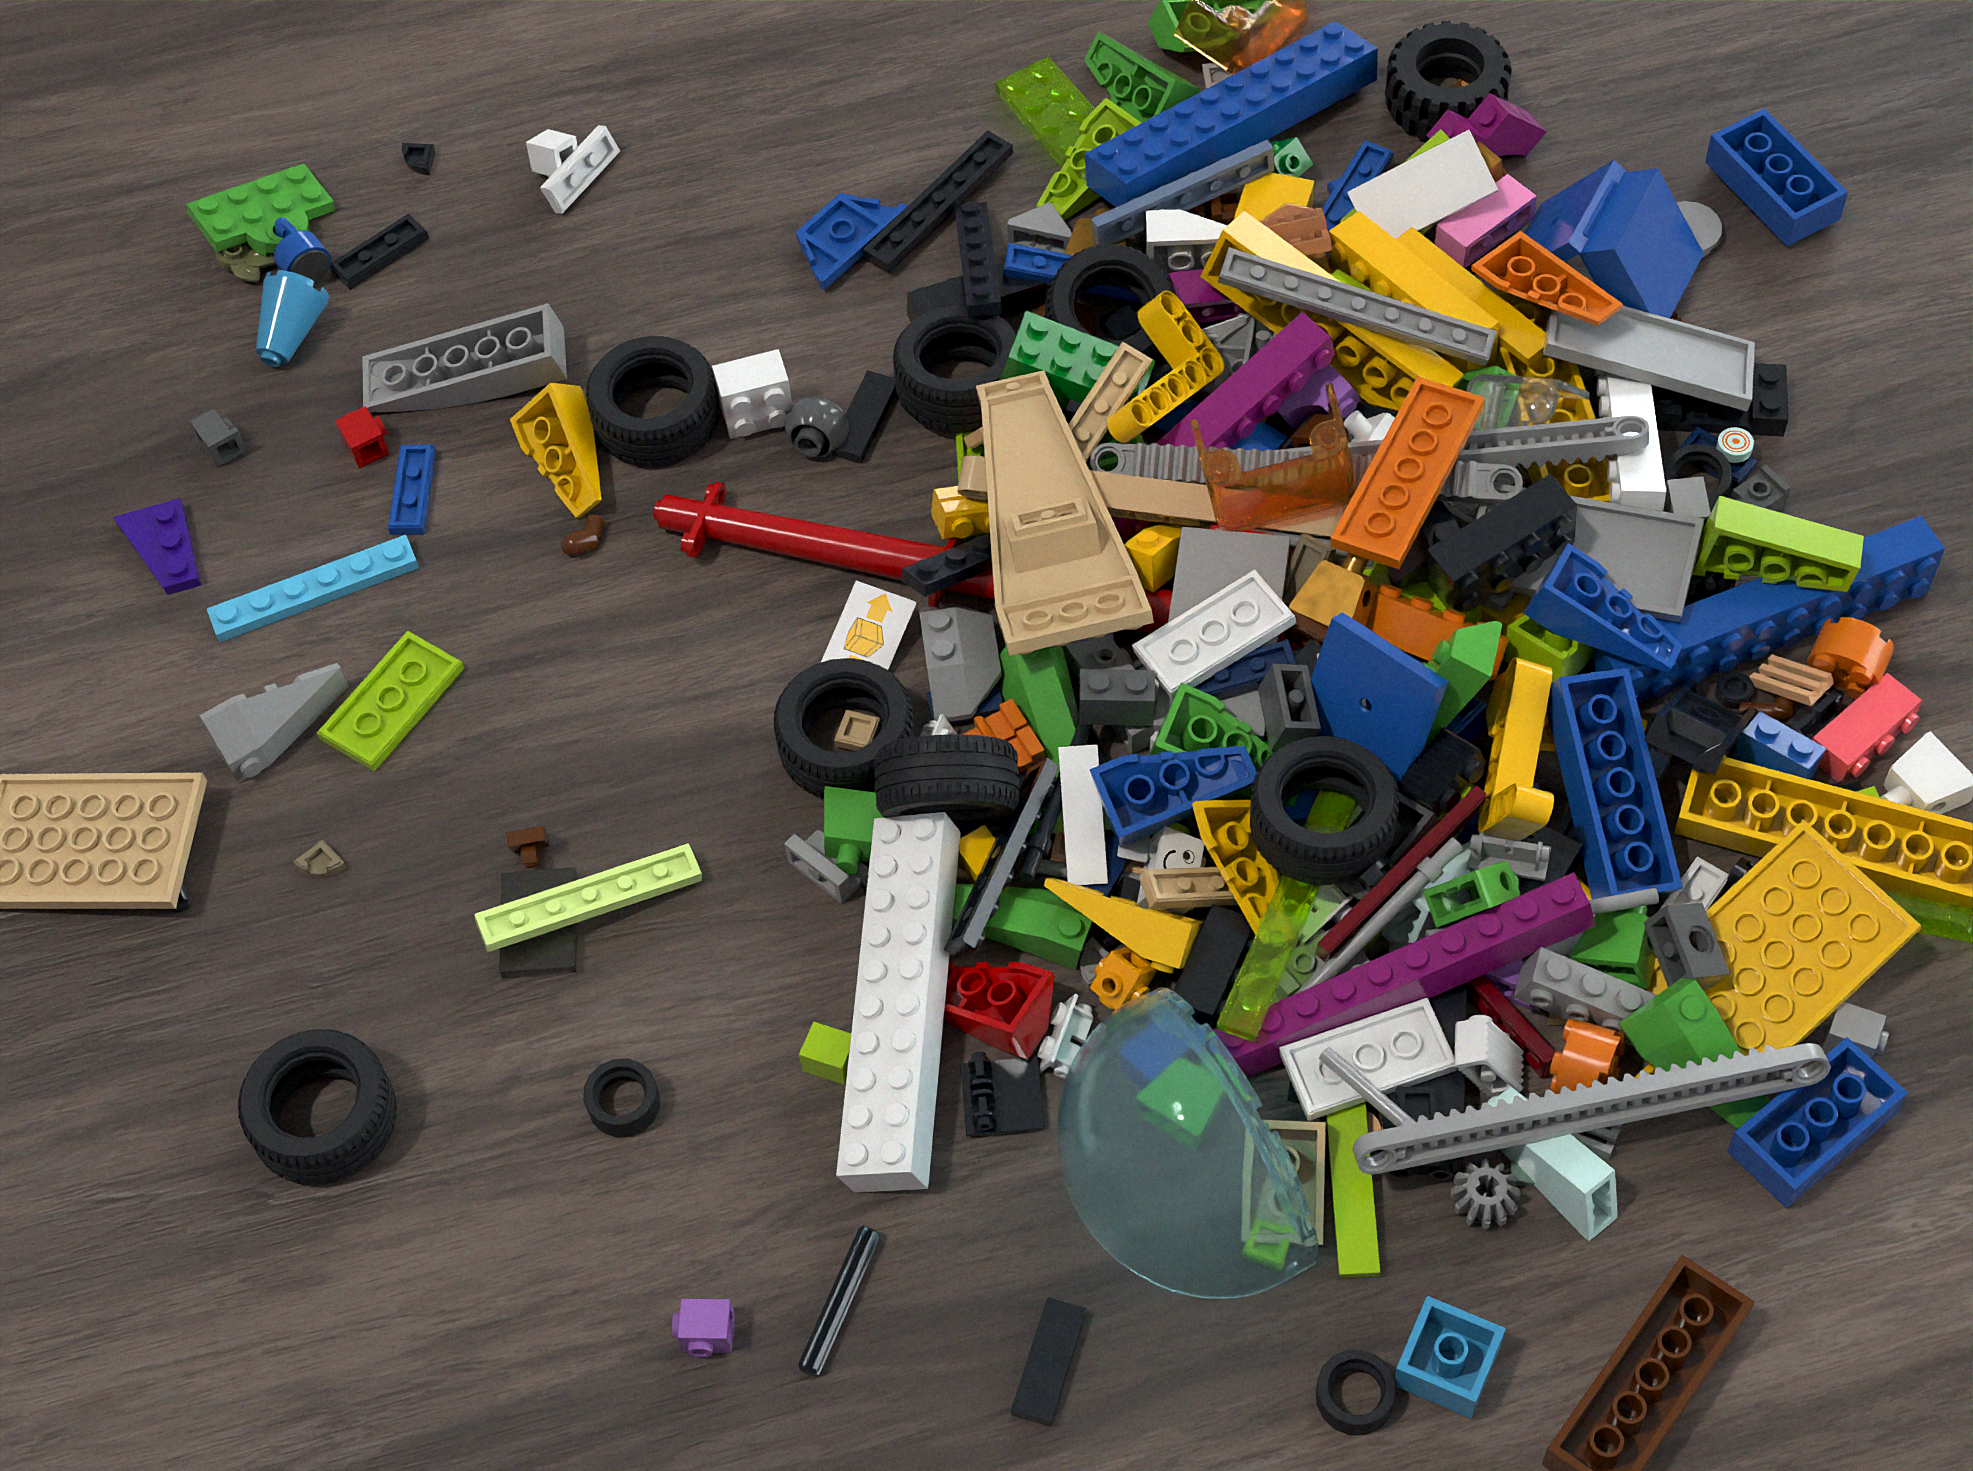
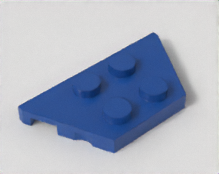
[796,193,908,290]

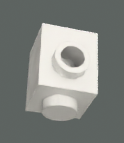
[526,129,578,177]

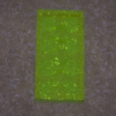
[995,56,1095,168]

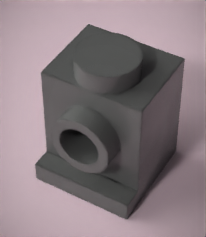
[190,408,247,468]
[1731,465,1791,512]

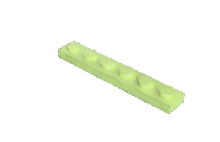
[474,843,702,952]

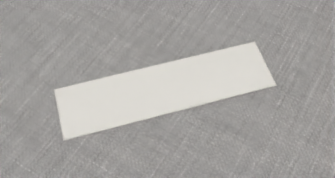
[1058,745,1108,885]

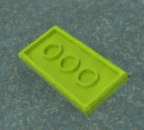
[317,631,465,772]

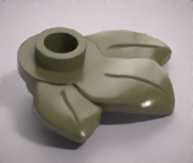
[215,242,276,282]

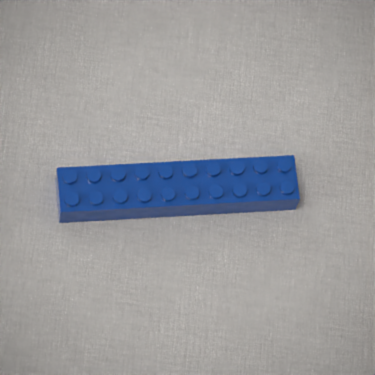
[1085,21,1378,207]
[1589,516,1945,704]

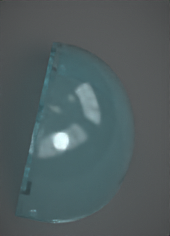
[1057,987,1318,1299]

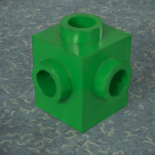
[1270,137,1313,178]

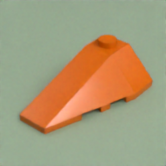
[1471,231,1623,326]

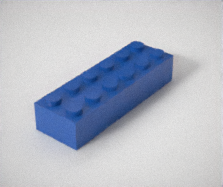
[1546,668,1683,899]

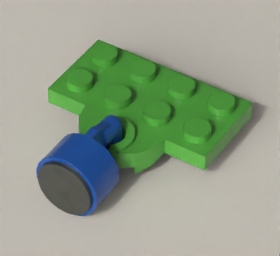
[186,163,335,284]

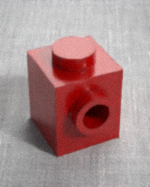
[335,406,389,468]

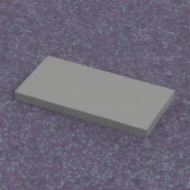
[1543,305,1755,411]
[1476,483,1704,623]
[1153,527,1291,741]

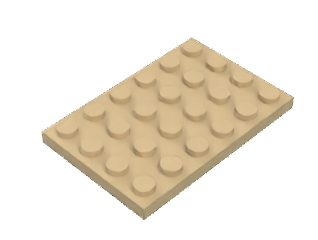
[0,772,207,909]

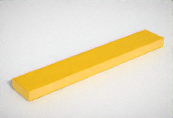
[1396,227,1546,367]

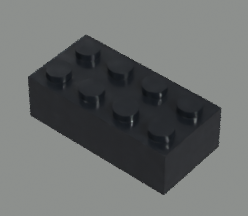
[1427,474,1577,612]

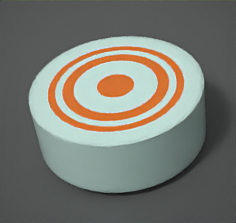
[1716,427,1754,463]

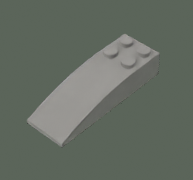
[362,303,567,413]

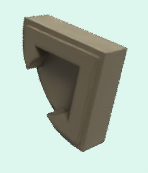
[293,839,347,878]

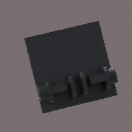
[960,1052,1045,1137]

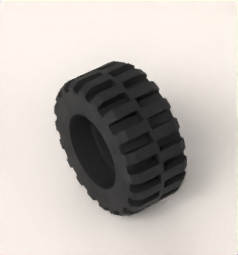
[1385,21,1512,141]

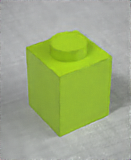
[799,1022,851,1085]

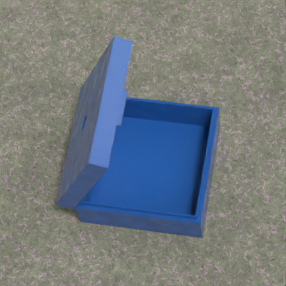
[1524,160,1704,319]
[1311,612,1487,793]

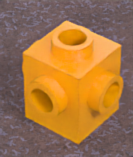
[1089,947,1157,1011]

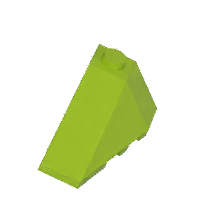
[1036,98,1141,220]

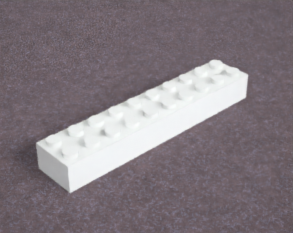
[836,812,960,1193]

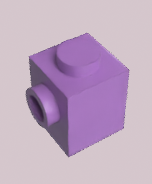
[672,1299,735,1357]

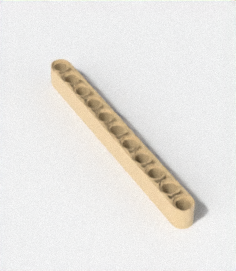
[957,455,1347,540]

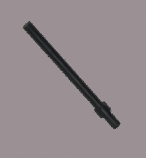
[1020,722,1093,882]

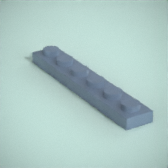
[1091,140,1274,246]

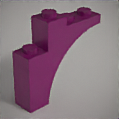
[1427,93,1548,157]

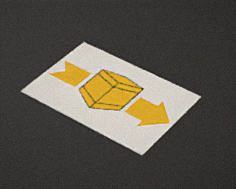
[821,581,917,670]

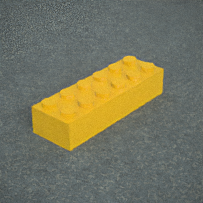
[1328,211,1500,372]

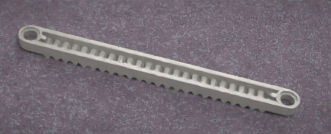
[1241,416,1649,493]
[1090,442,1523,504]
[1352,1043,1831,1174]

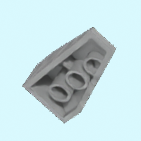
[199,663,349,783]

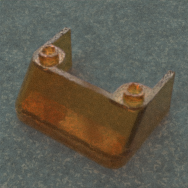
[1173,0,1309,75]
[1190,383,1357,532]

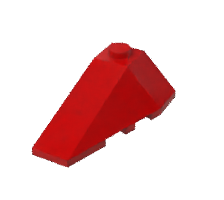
[943,962,1055,1059]

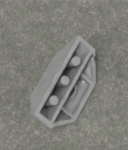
[1204,313,1277,397]
[919,603,1002,722]

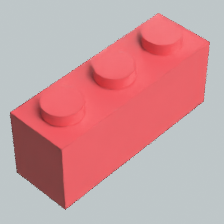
[1812,673,1922,782]

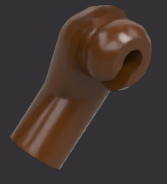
[561,514,605,556]
[1739,697,1795,723]

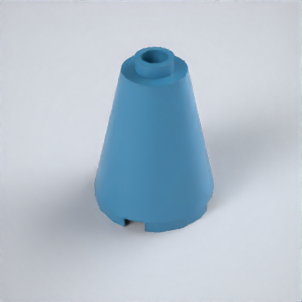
[256,270,330,367]

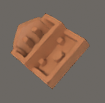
[1259,203,1332,274]

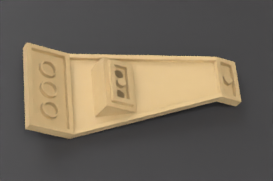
[976,370,1154,656]

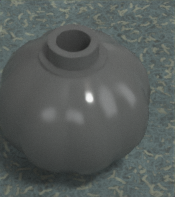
[785,397,849,458]

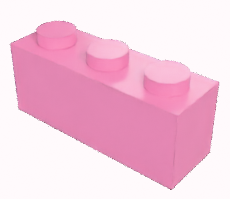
[1435,174,1537,268]

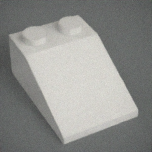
[1146,209,1227,274]

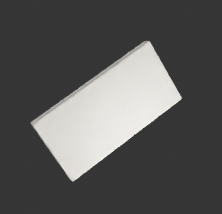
[1347,130,1499,239]
[1132,569,1297,700]
[1279,998,1457,1121]

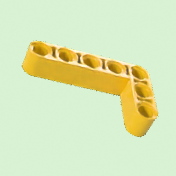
[1107,291,1225,443]
[1478,657,1554,841]

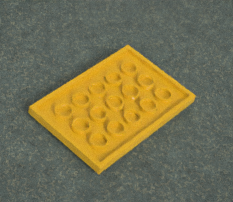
[1642,820,1921,1056]

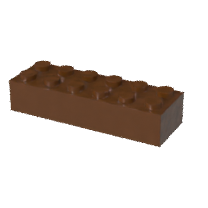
[1542,1255,1755,1471]

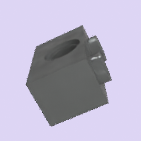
[1644,903,1730,991]

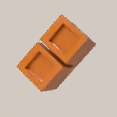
[963,698,1045,774]

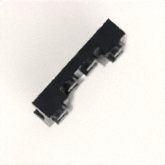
[1651,363,1789,437]
[1644,678,1757,775]

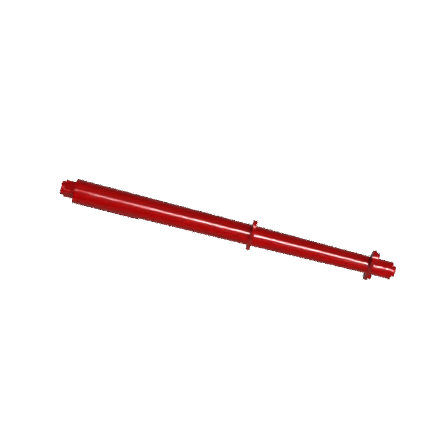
[653,482,1303,652]

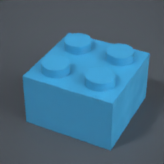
[1395,1296,1506,1419]

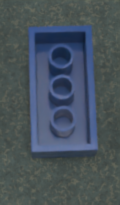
[1705,108,1848,247]
[1727,1037,1908,1209]

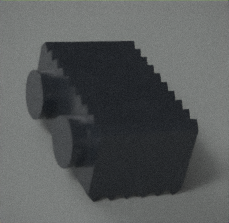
[1397,727,1486,820]

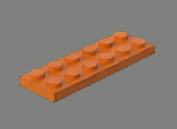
[1330,376,1485,569]

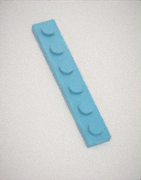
[207,535,419,642]

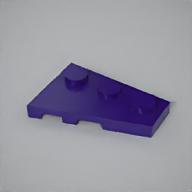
[113,498,201,595]

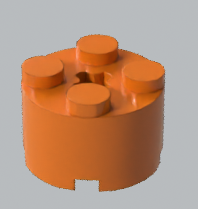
[1807,617,1894,700]
[1550,1018,1626,1094]

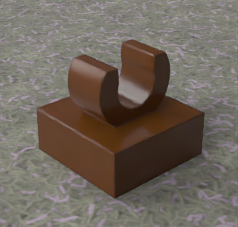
[506,826,549,868]

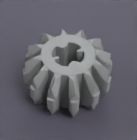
[1450,1158,1521,1230]

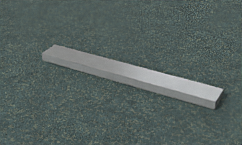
[1218,247,1497,366]

